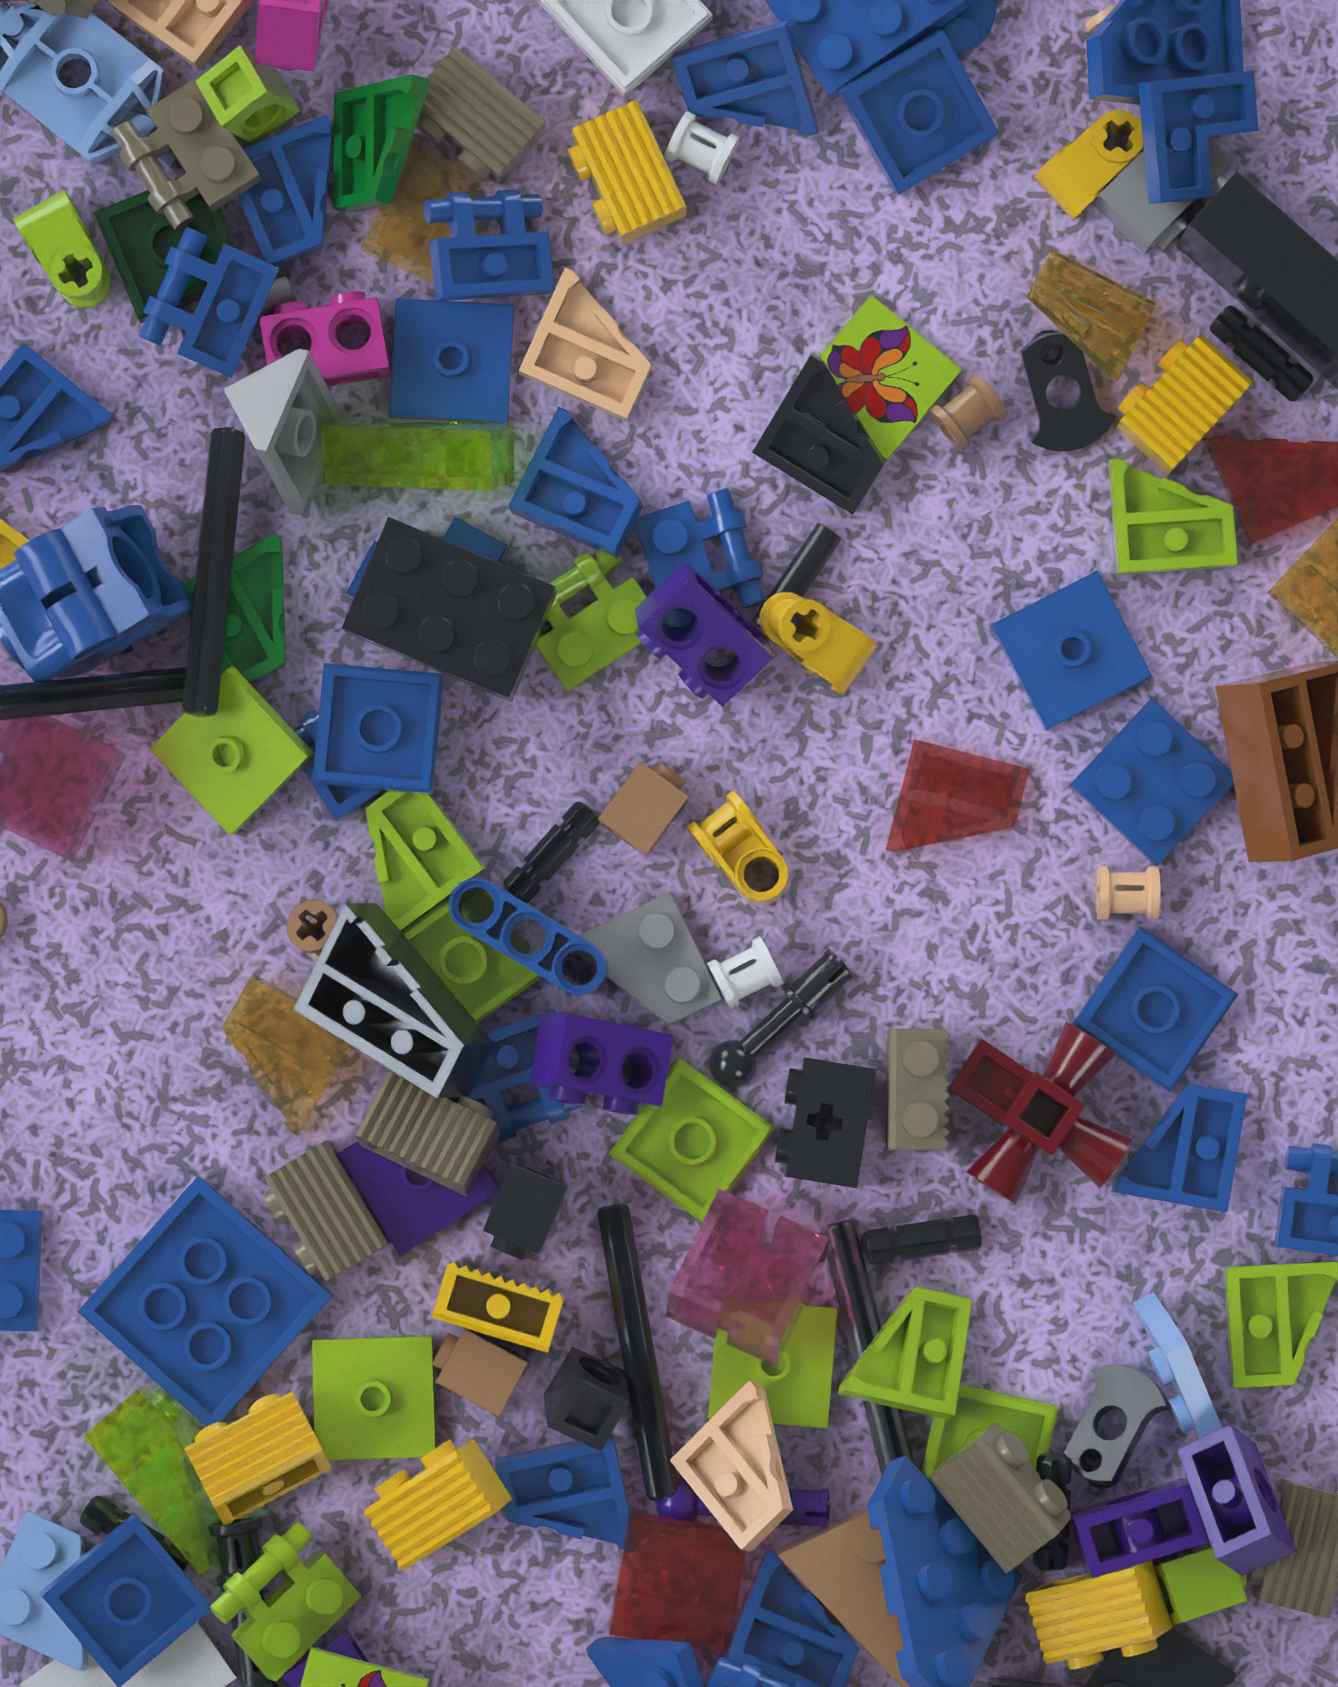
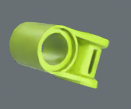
[13,189,112,308]

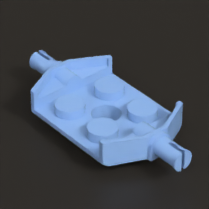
[0,2,178,169]

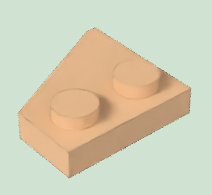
[107,0,254,71]
[519,267,651,422]
[670,1380,793,1552]

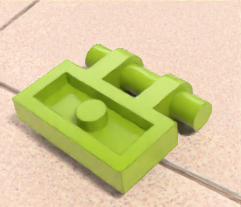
[536,551,647,693]
[210,1522,362,1682]

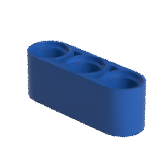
[449,878,608,996]

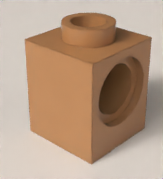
[598,761,689,858]
[432,1328,529,1416]

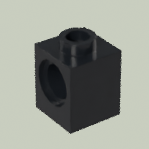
[544,1346,630,1451]

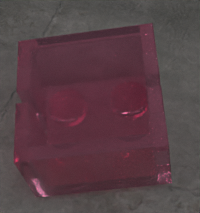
[0,716,126,862]
[666,1189,830,1366]

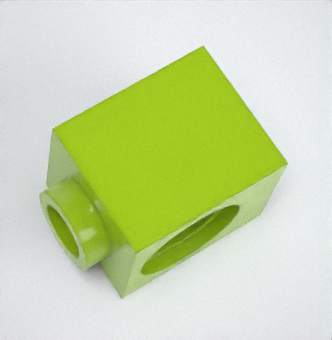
[195,45,301,145]
[1154,1548,1248,1626]

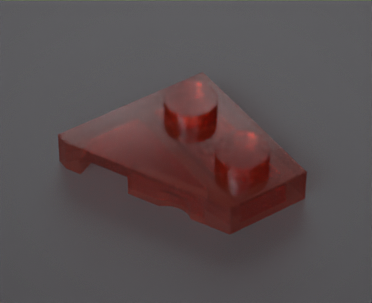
[1204,435,1338,546]
[885,739,1030,853]

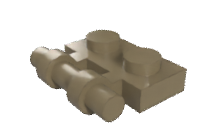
[111,78,262,231]

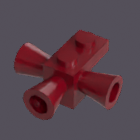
[947,1022,1133,1205]

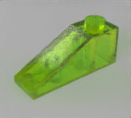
[321,421,514,491]
[83,1386,215,1576]

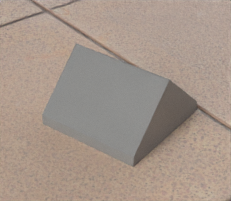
[223,349,342,516]

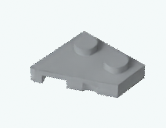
[575,891,722,1025]

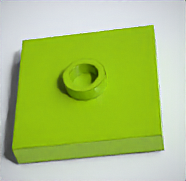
[149,666,315,836]
[708,1297,838,1429]
[312,1335,436,1460]

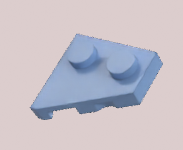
[1132,1293,1222,1439]
[0,1511,88,1671]

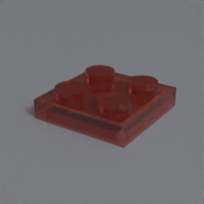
[608,1512,746,1652]

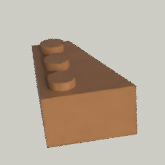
[776,1506,910,1687]

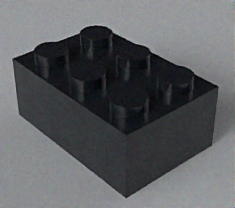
[342,517,558,702]

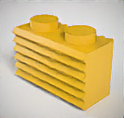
[567,100,686,245]
[1116,334,1253,475]
[431,1260,565,1353]
[184,1391,332,1525]
[364,1438,513,1571]
[1025,1560,1173,1670]

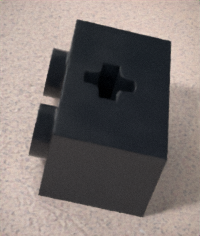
[774,1057,876,1188]
[482,1162,570,1260]

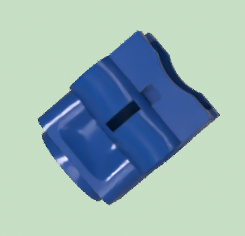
[0,505,193,682]

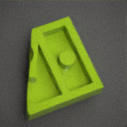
[1108,459,1238,576]
[365,791,486,931]
[1224,1261,1338,1388]
[838,1286,972,1420]

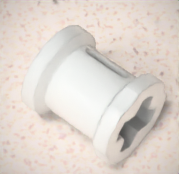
[664,111,740,185]
[707,936,784,1011]

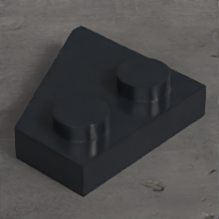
[752,353,886,515]

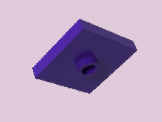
[336,1141,500,1256]

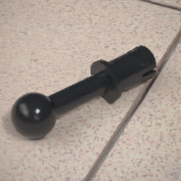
[709,948,855,1088]

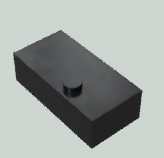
[1176,171,1338,389]

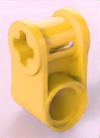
[1033,109,1144,221]
[759,592,878,695]
[686,790,788,905]

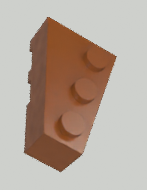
[1215,660,1338,862]

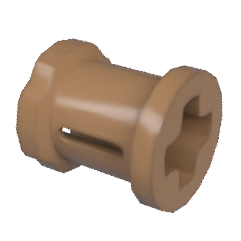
[929,374,1008,452]
[287,899,340,962]

